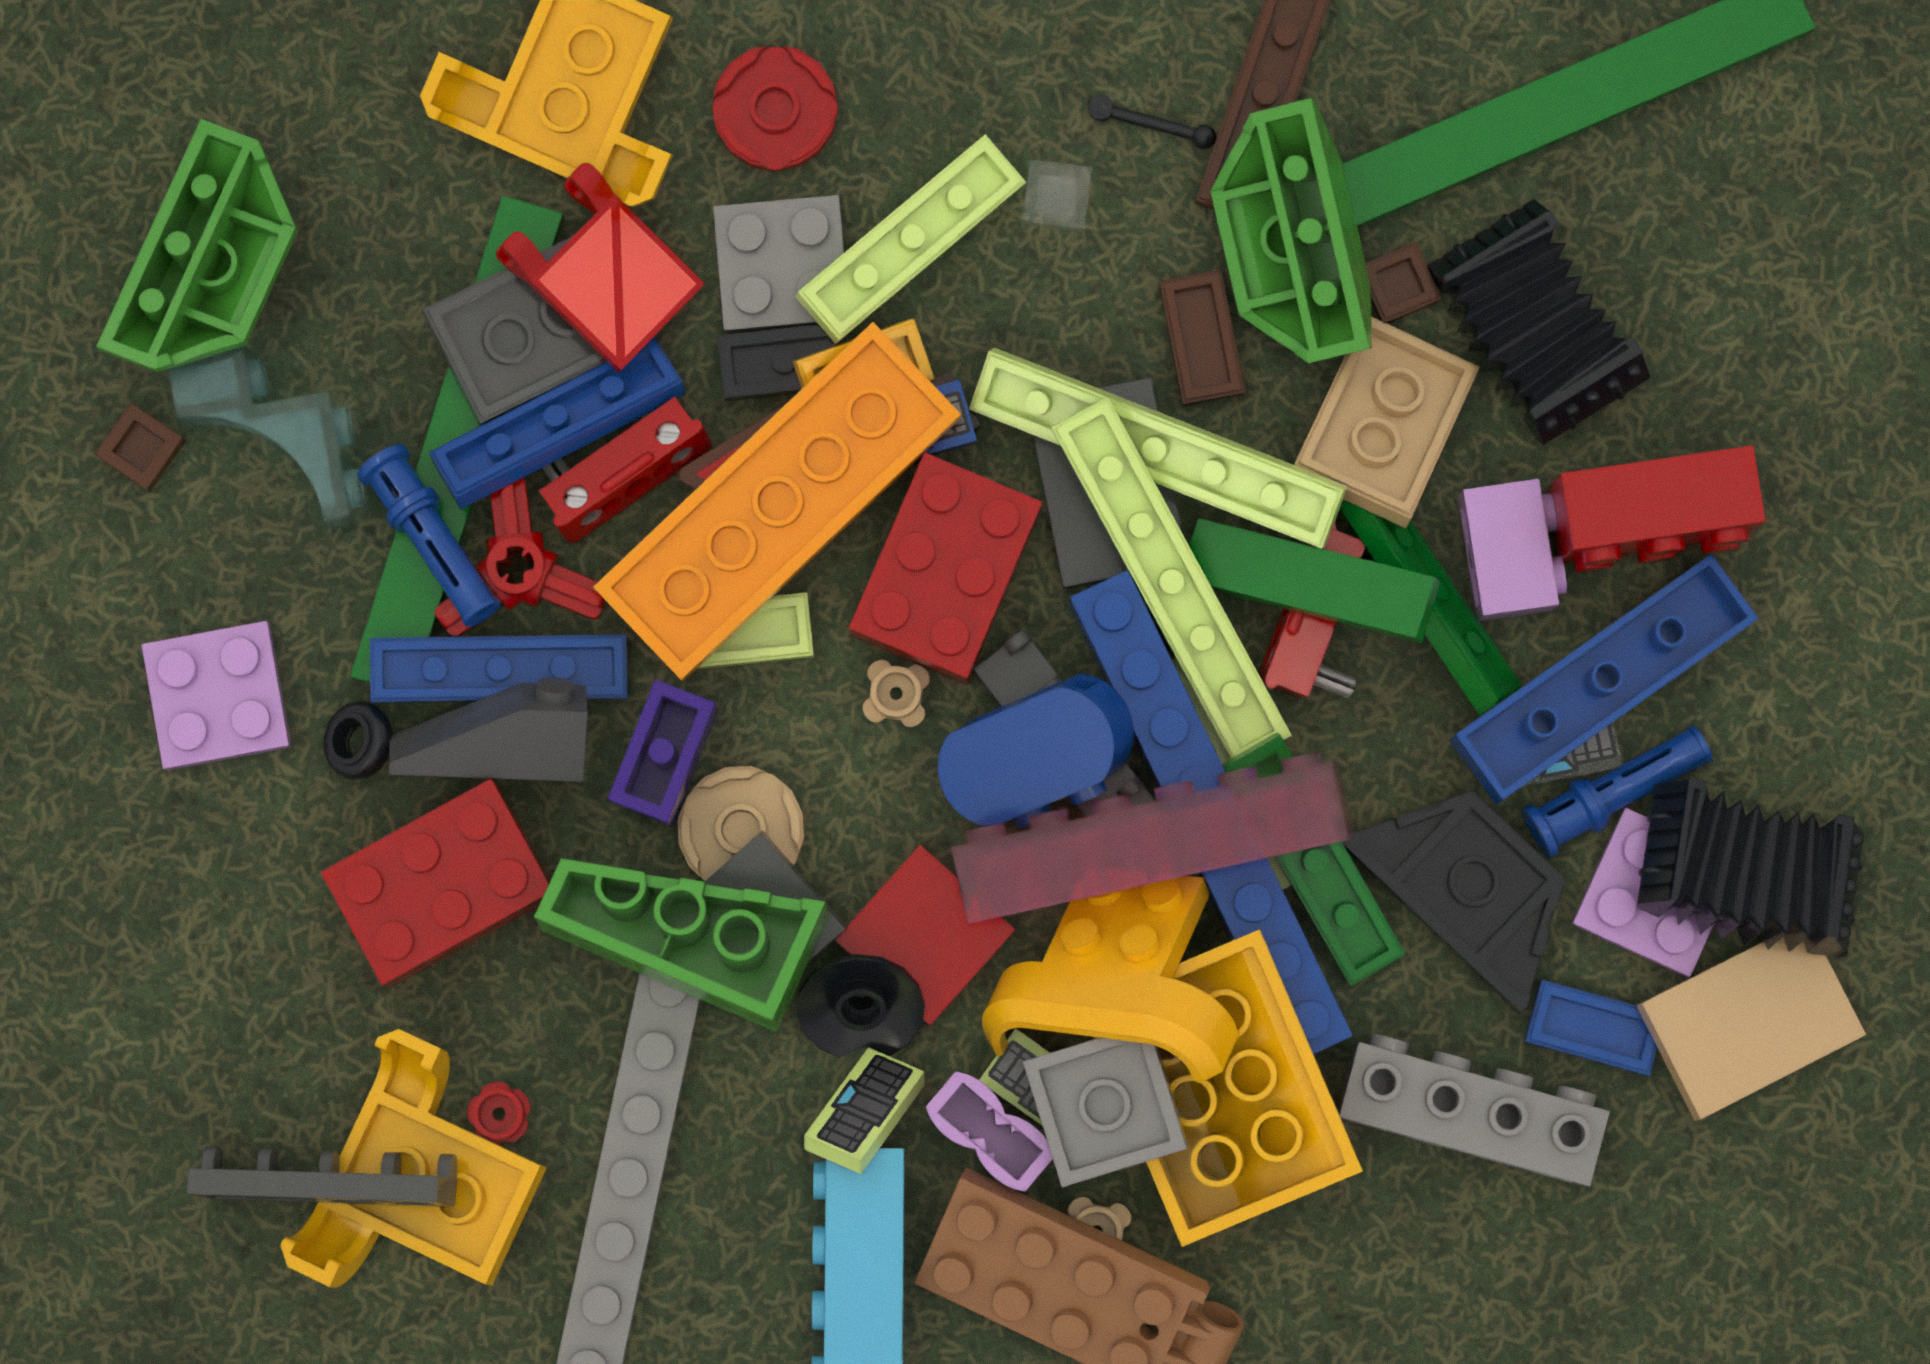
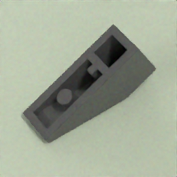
[389,677,588,782]

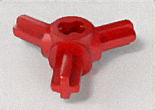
[434,477,607,637]

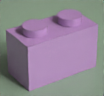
[1457,479,1567,622]

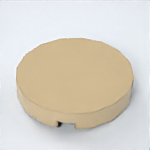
[678,766,804,881]

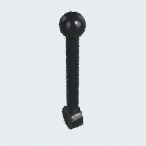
[1088,95,1216,149]

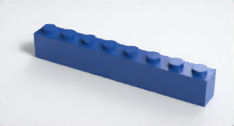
[1068,570,1353,1054]

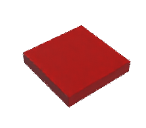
[835,845,1016,1026]

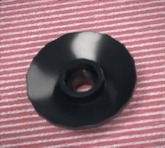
[796,954,925,1058]

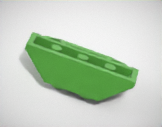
[1210,98,1372,363]
[96,119,298,373]

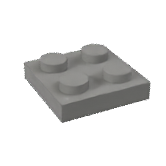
[713,195,844,334]
[1023,1038,1189,1187]

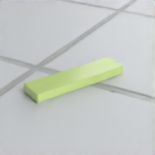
[795,134,1026,344]

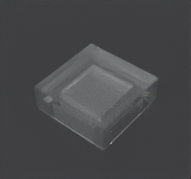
[1022,159,1092,233]

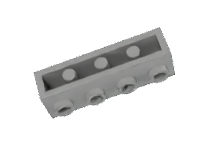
[1337,1034,1610,1187]

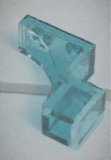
[169,346,365,528]

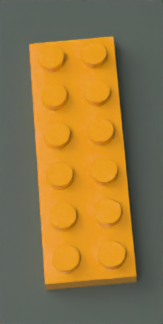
[593,322,962,681]

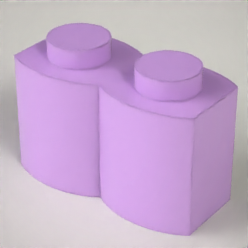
[926,1072,1053,1191]

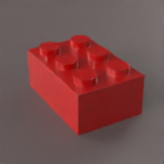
[1546,445,1766,573]
[848,452,1042,685]
[321,779,551,988]

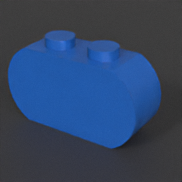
[938,673,1134,828]

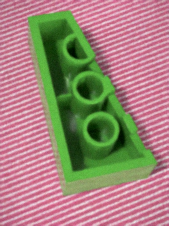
[534,858,829,1033]

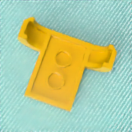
[420,0,673,207]
[982,865,1239,1082]
[280,1029,547,1288]

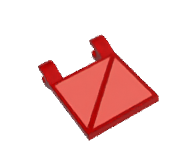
[495,162,705,373]

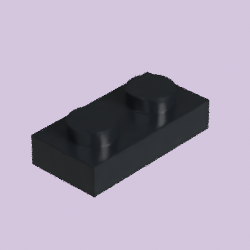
[717,324,846,402]

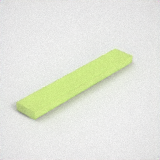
[969,348,1348,549]
[1051,396,1292,759]

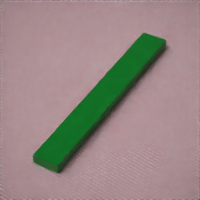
[1343,0,1816,228]
[350,195,564,684]

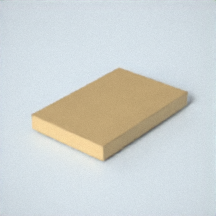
[1294,316,1480,528]
[1636,937,1866,1121]

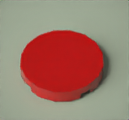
[712,46,838,172]

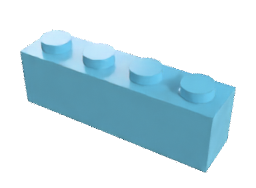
[811,1148,905,1364]

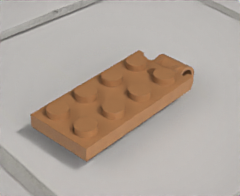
[914,1167,1244,1364]

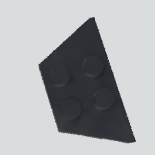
[1341,790,1565,1014]

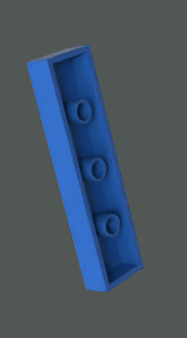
[1449,554,1759,805]

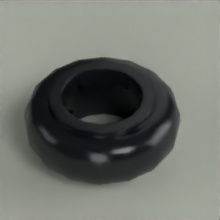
[324,701,393,780]

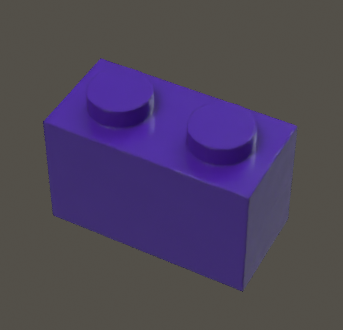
[607,679,719,828]

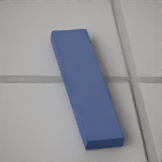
[429,337,686,510]
[370,634,628,703]

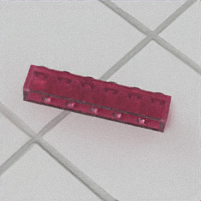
[951,752,1355,924]

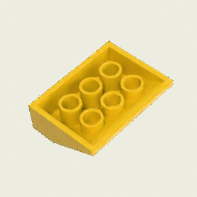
[1094,929,1363,1247]

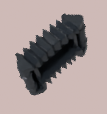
[1427,199,1650,445]
[1636,778,1864,957]

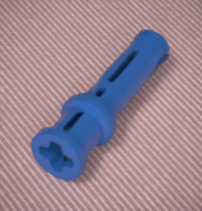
[357,444,500,627]
[1521,725,1713,859]

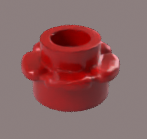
[467,1082,531,1145]

